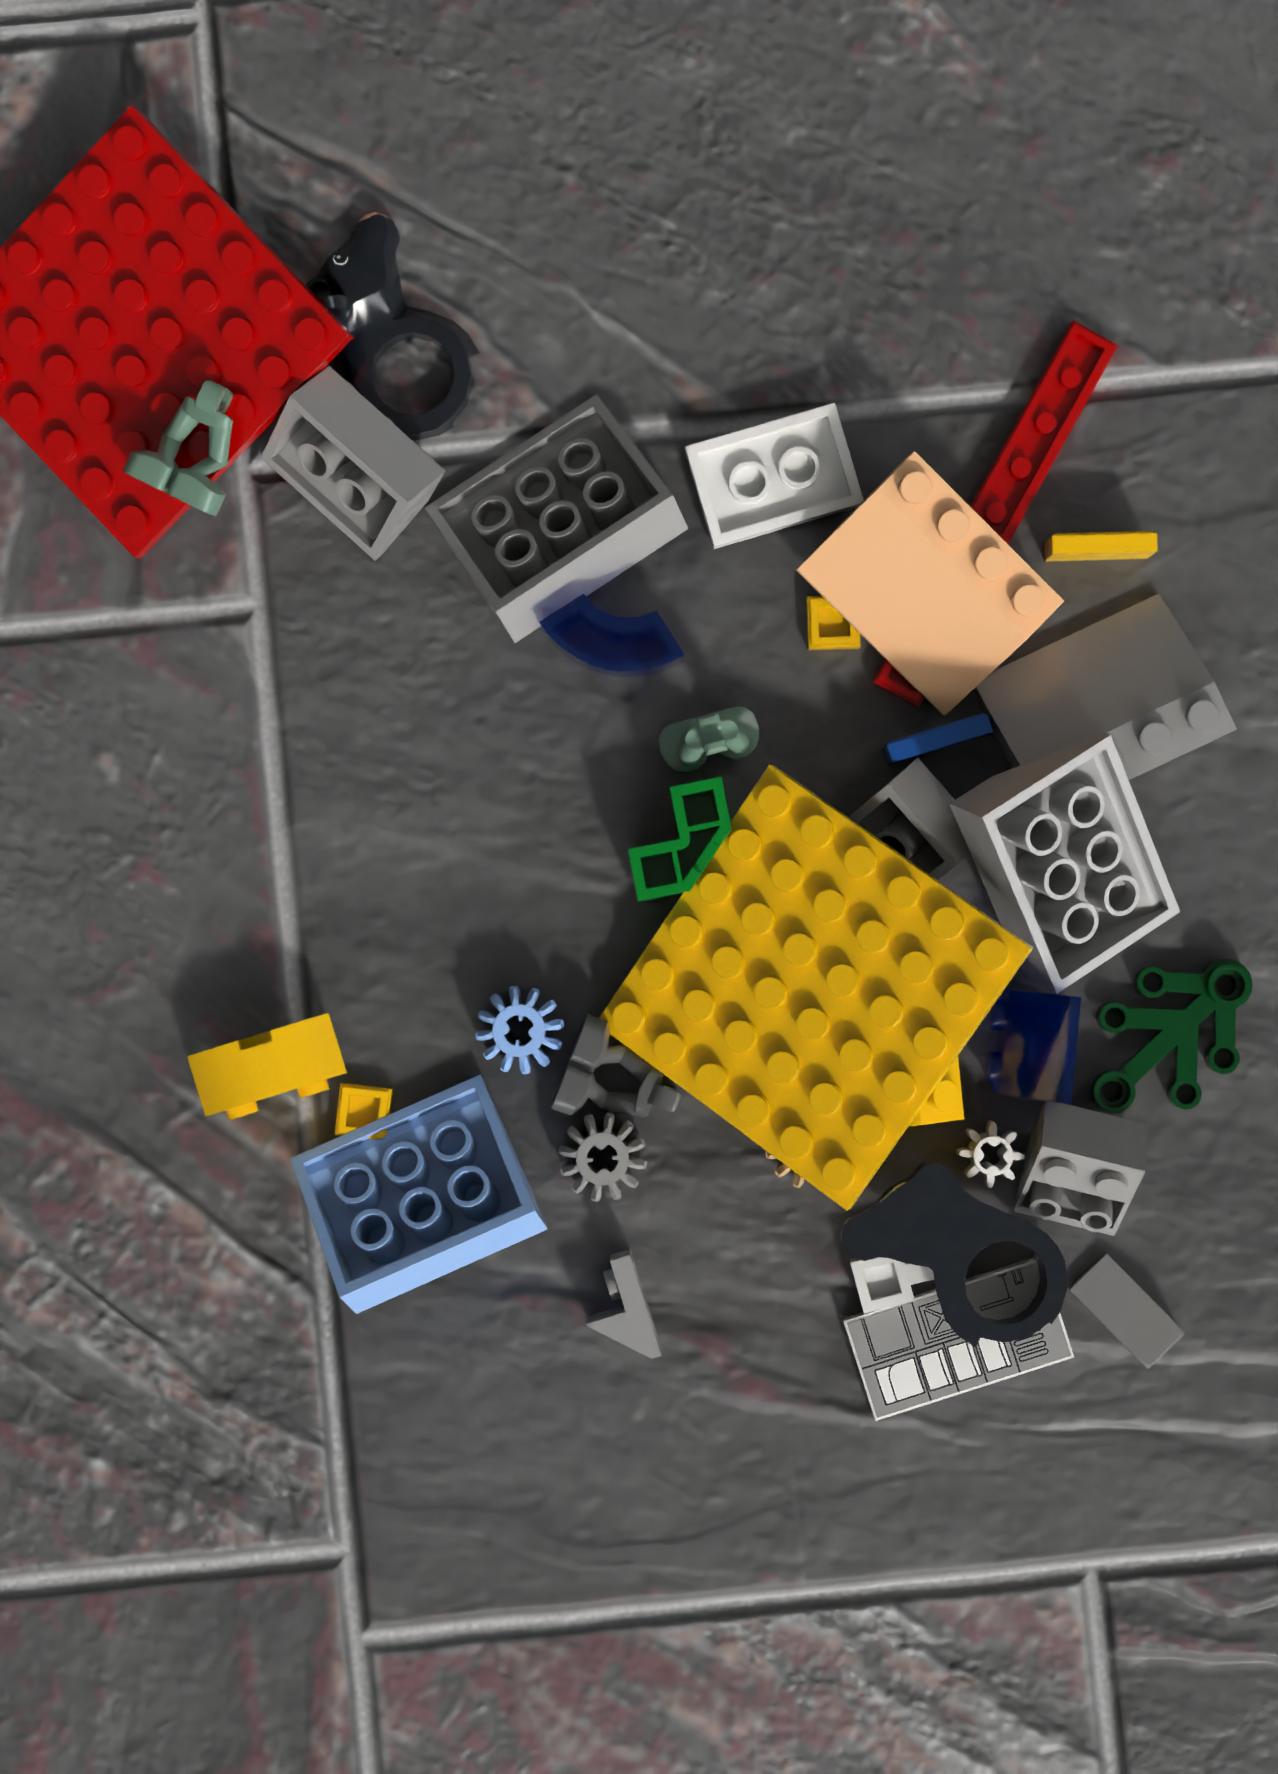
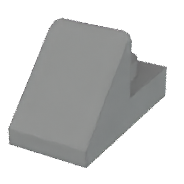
[585,1249,662,1359]

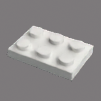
[685,403,864,549]

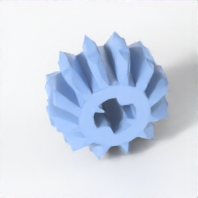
[475,986,564,1074]

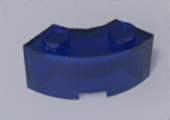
[539,594,685,677]

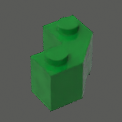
[628,777,732,902]

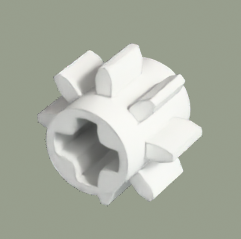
[956,1120,1025,1188]

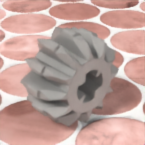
[559,1112,647,1202]

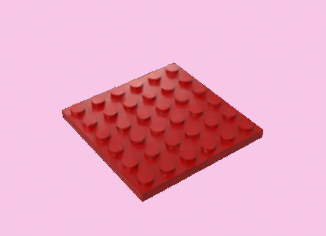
[0,105,354,558]

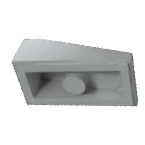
[1068,1253,1185,1369]

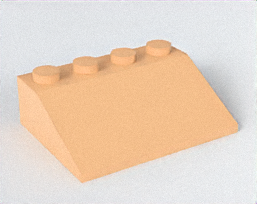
[796,451,1064,716]

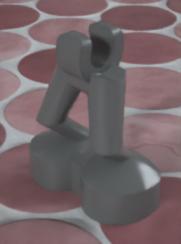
[550,1013,681,1118]

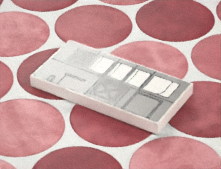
[843,1257,1074,1421]

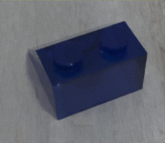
[986,989,1081,1104]

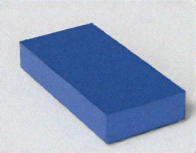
[882,713,993,766]

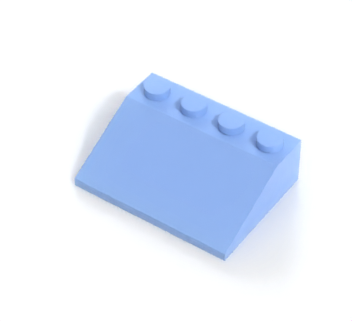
[290,1074,548,1314]

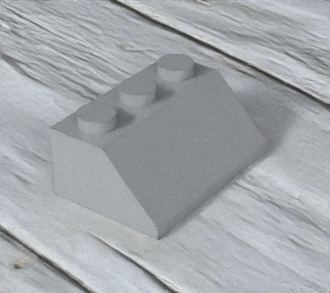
[261,366,445,561]

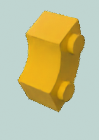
[187,1013,347,1120]

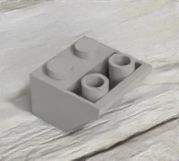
[1014,1099,1148,1236]

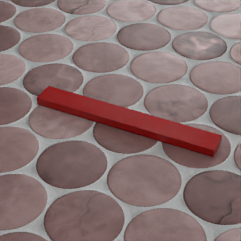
[872,320,1118,708]

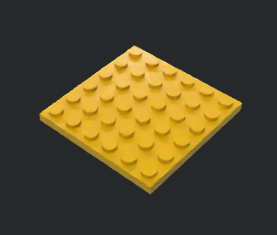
[599,765,1034,1211]

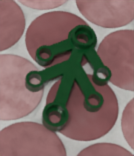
[1090,959,1252,1113]

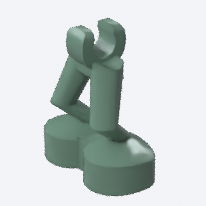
[122,381,234,516]
[658,706,759,774]

